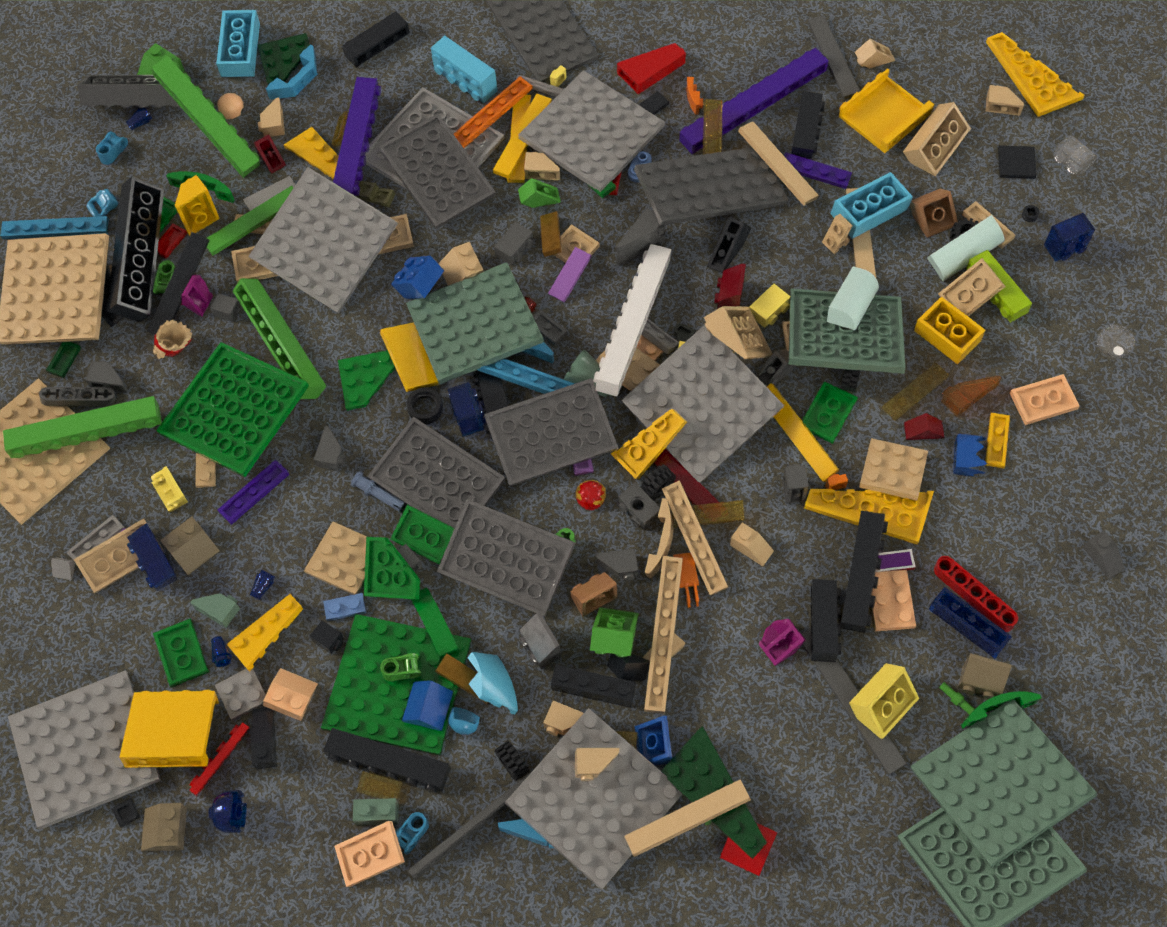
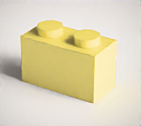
[749,284,791,328]

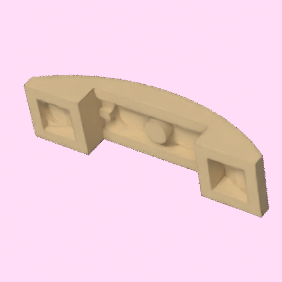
[645,498,673,578]

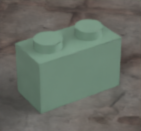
[353,798,399,826]

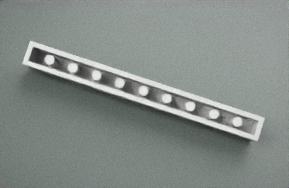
[593,244,671,396]

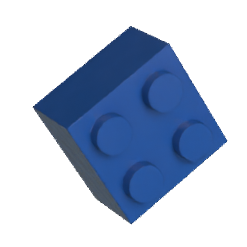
[391,256,444,299]

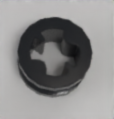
[1022,205,1040,222]

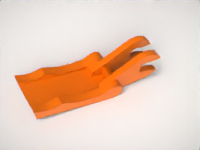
[673,552,699,608]

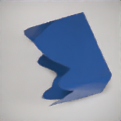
[953,434,987,477]

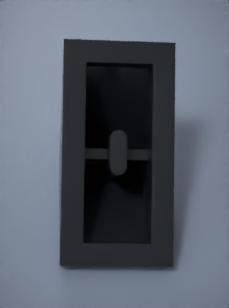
[607,653,650,681]

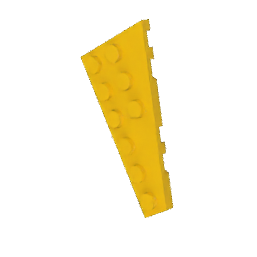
[986,32,1085,117]
[804,489,934,545]

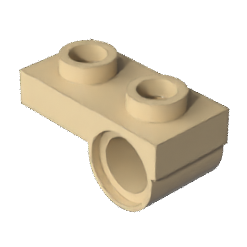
[822,214,853,254]

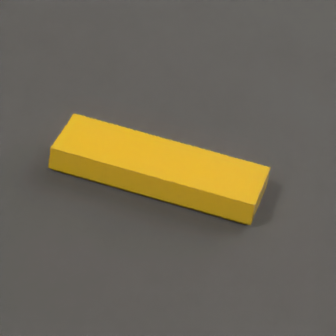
[985,413,1010,468]

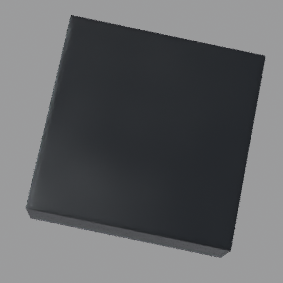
[112,798,140,828]

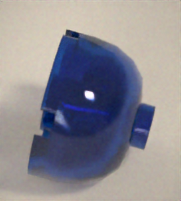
[208,790,247,833]

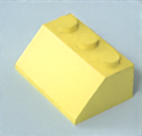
[849,663,919,739]

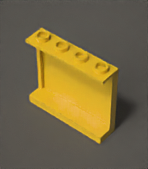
[839,69,934,153]
[119,690,219,768]

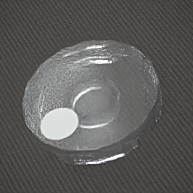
[1096,324,1135,359]

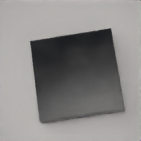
[998,145,1037,179]

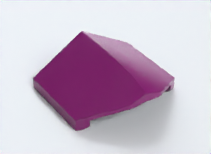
[181,275,213,316]
[759,619,806,666]

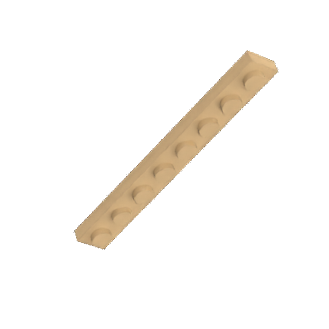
[644,556,683,714]

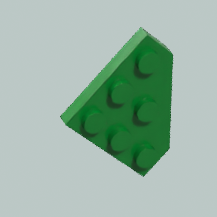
[338,350,395,411]
[364,537,420,599]

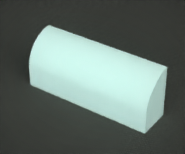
[927,215,1005,282]
[827,266,879,330]

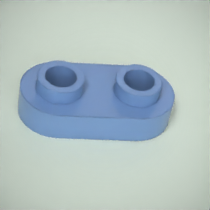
[628,151,652,182]

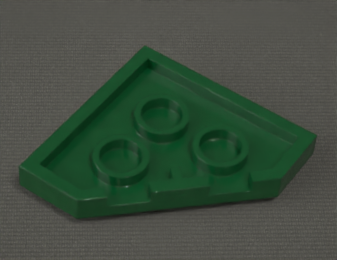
[258,33,309,85]

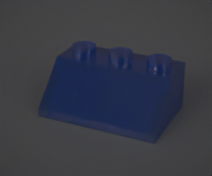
[127,523,178,591]

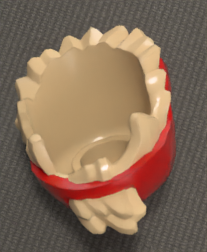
[153,320,192,359]

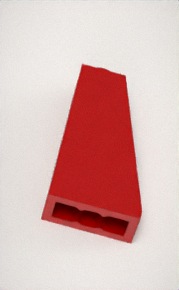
[617,43,686,94]

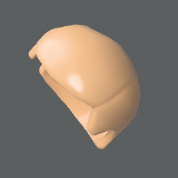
[217,93,244,119]

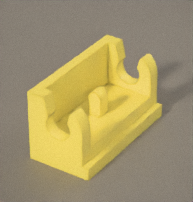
[151,466,188,513]

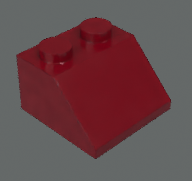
[714,263,746,309]

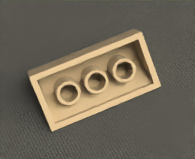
[903,102,971,176]

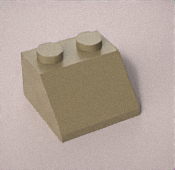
[160,516,219,575]
[958,653,1012,700]
[141,803,187,851]

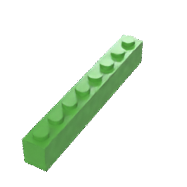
[151,56,260,178]
[233,278,326,399]
[3,396,162,458]

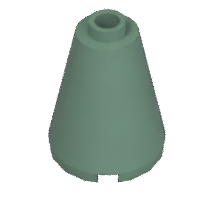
[564,350,612,397]

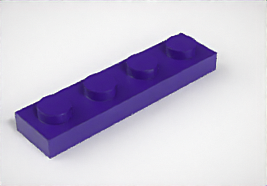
[784,152,852,189]
[217,460,289,525]

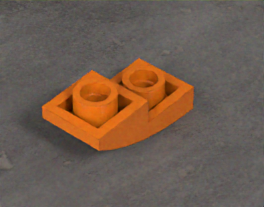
[686,77,703,115]

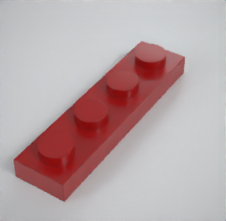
[189,722,250,797]

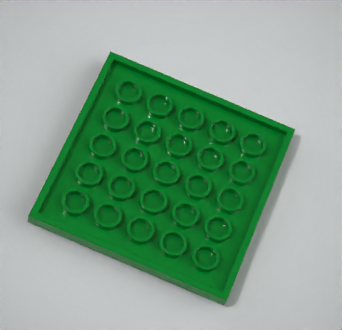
[156,342,309,477]
[321,614,471,756]

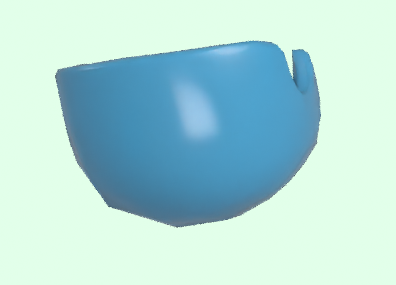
[448,707,480,735]

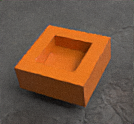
[825,474,848,491]

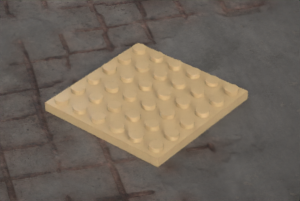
[0,233,109,344]
[0,378,110,525]

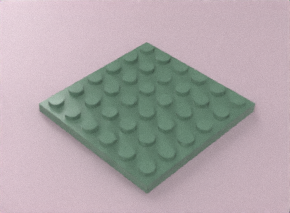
[406,262,544,385]
[789,288,905,374]
[911,700,1097,868]
[898,807,1087,927]

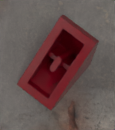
[253,134,286,174]
[904,413,945,440]

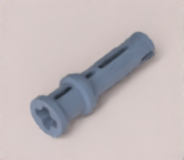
[351,471,406,513]

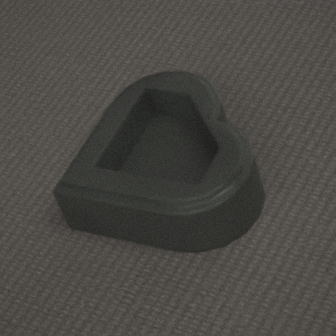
[674,323,697,342]

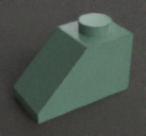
[190,593,240,628]

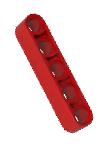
[934,556,1018,632]

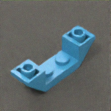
[266,44,317,100]

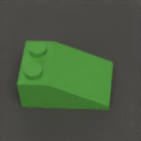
[590,607,639,657]

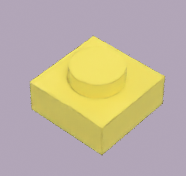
[550,65,567,87]

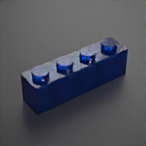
[929,587,1012,659]

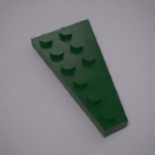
[661,726,767,859]

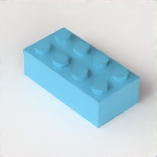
[216,10,260,77]
[431,35,498,103]
[830,172,913,239]

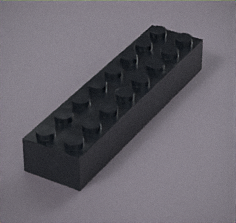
[106,176,164,322]

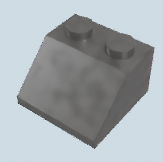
[519,612,561,669]

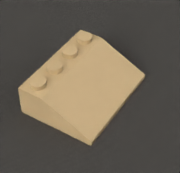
[704,306,773,359]

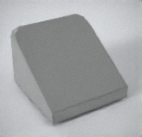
[51,557,75,580]

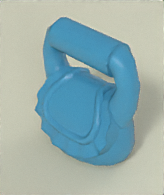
[86,189,118,217]

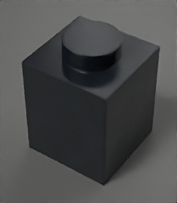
[310,620,344,654]

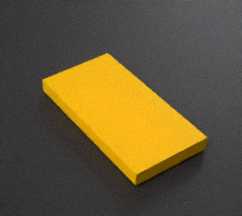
[380,322,439,392]

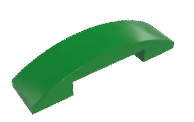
[166,171,235,203]
[411,587,459,658]
[961,691,1042,729]

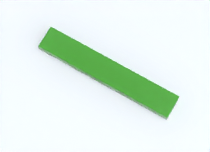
[207,185,293,256]

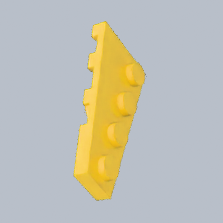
[284,127,339,179]
[611,409,687,480]
[227,594,303,672]

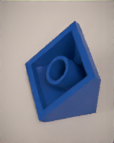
[402,681,453,731]
[635,716,672,766]

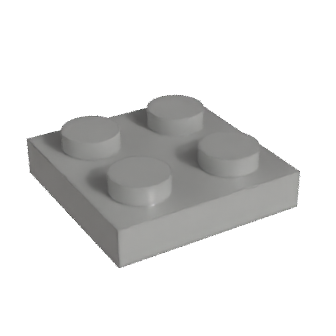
[215,668,266,721]

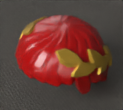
[576,480,606,510]

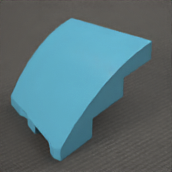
[468,652,518,714]

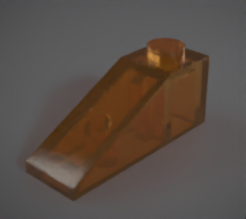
[941,375,1002,417]

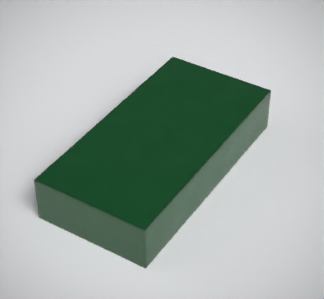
[46,341,81,378]

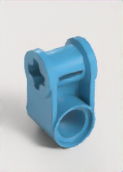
[96,131,128,165]
[396,812,429,855]

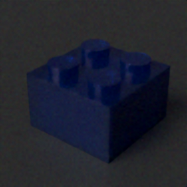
[1044,213,1095,262]
[447,382,486,437]

